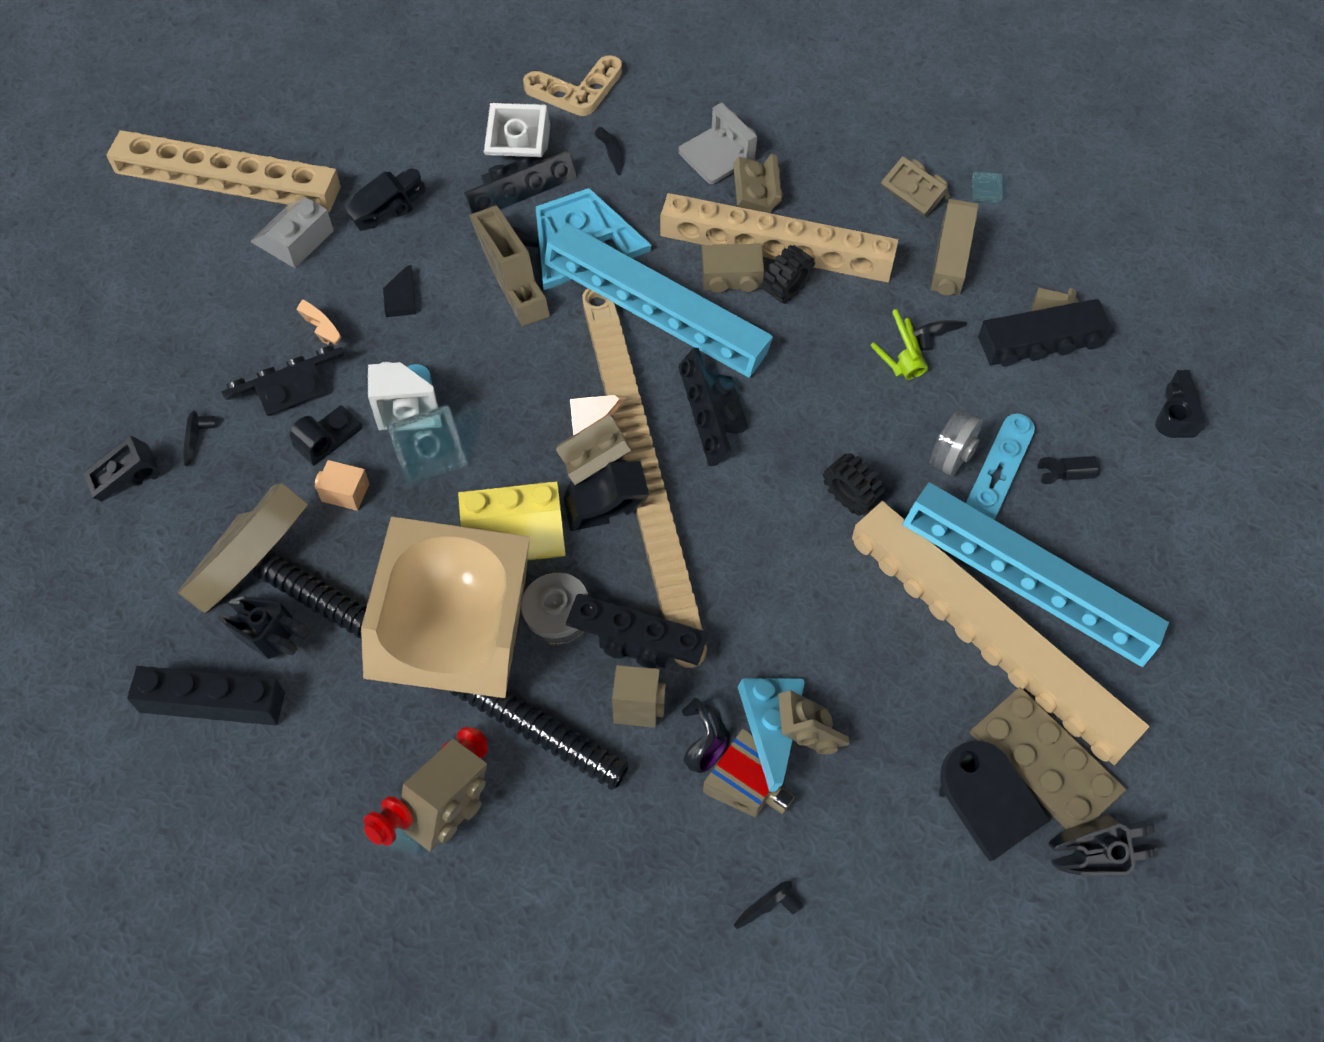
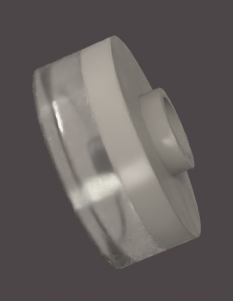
[929,408,983,477]
[521,573,589,645]

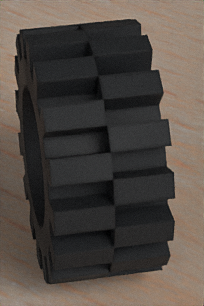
[762,245,815,304]
[823,453,884,516]

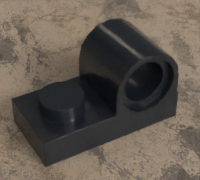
[1155,370,1205,438]
[290,405,363,466]
[83,436,160,502]

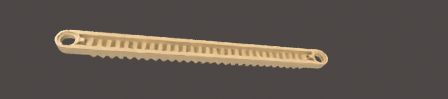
[582,288,707,668]

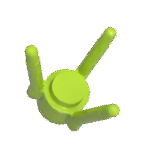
[871,309,928,380]

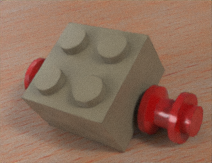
[364,727,488,852]

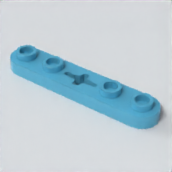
[966,414,1035,520]

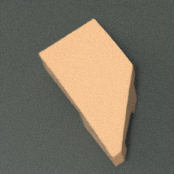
[296,300,341,345]

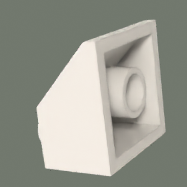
[484,103,550,157]
[368,362,442,430]

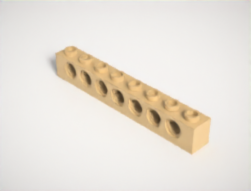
[106,130,341,212]
[660,193,899,283]

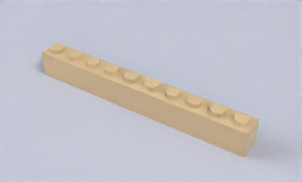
[852,501,1150,766]

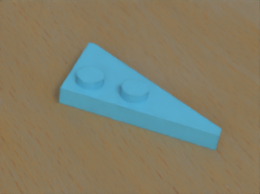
[738,678,805,792]

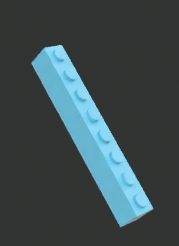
[544,223,773,378]
[902,482,1169,668]

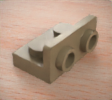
[733,154,783,213]
[881,156,950,218]
[556,414,631,485]
[778,690,850,755]

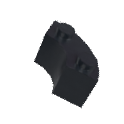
[563,460,649,531]

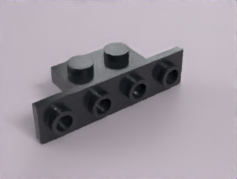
[464,151,576,214]
[221,345,344,416]
[678,347,748,466]
[566,594,708,669]

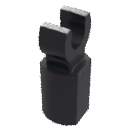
[1037,456,1098,484]

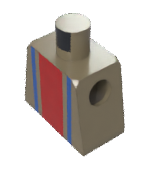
[703,728,795,818]

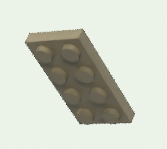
[970,687,1126,829]

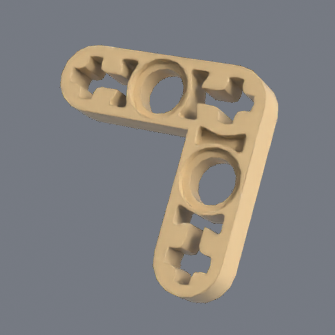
[523,55,622,116]

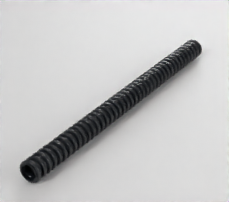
[253,550,628,790]

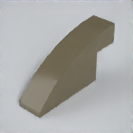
[470,205,550,327]
[177,483,308,613]

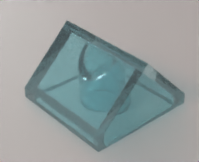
[386,404,468,485]

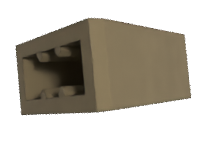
[930,199,978,295]

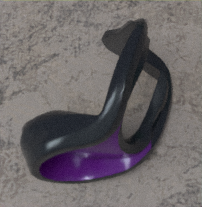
[682,698,727,773]

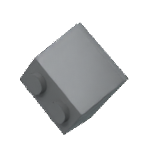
[251,197,334,268]

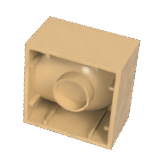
[361,517,530,698]

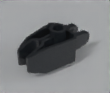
[346,168,426,231]
[218,596,310,659]
[1048,815,1159,876]

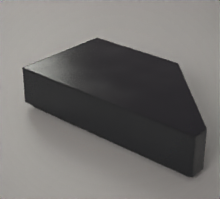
[383,265,416,317]

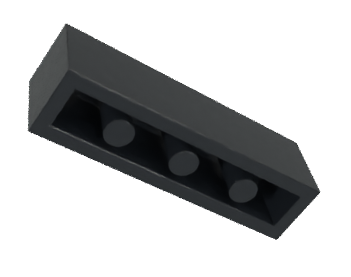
[978,299,1112,366]
[127,666,285,726]

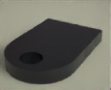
[940,741,1050,861]

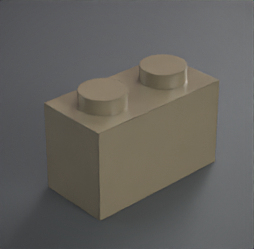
[701,243,764,293]
[612,665,666,728]

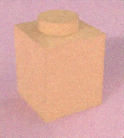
[315,460,369,511]

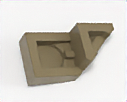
[1031,287,1080,311]

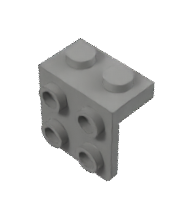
[679,102,757,184]

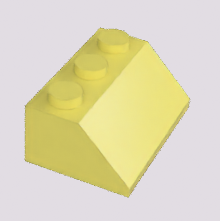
[458,482,566,560]

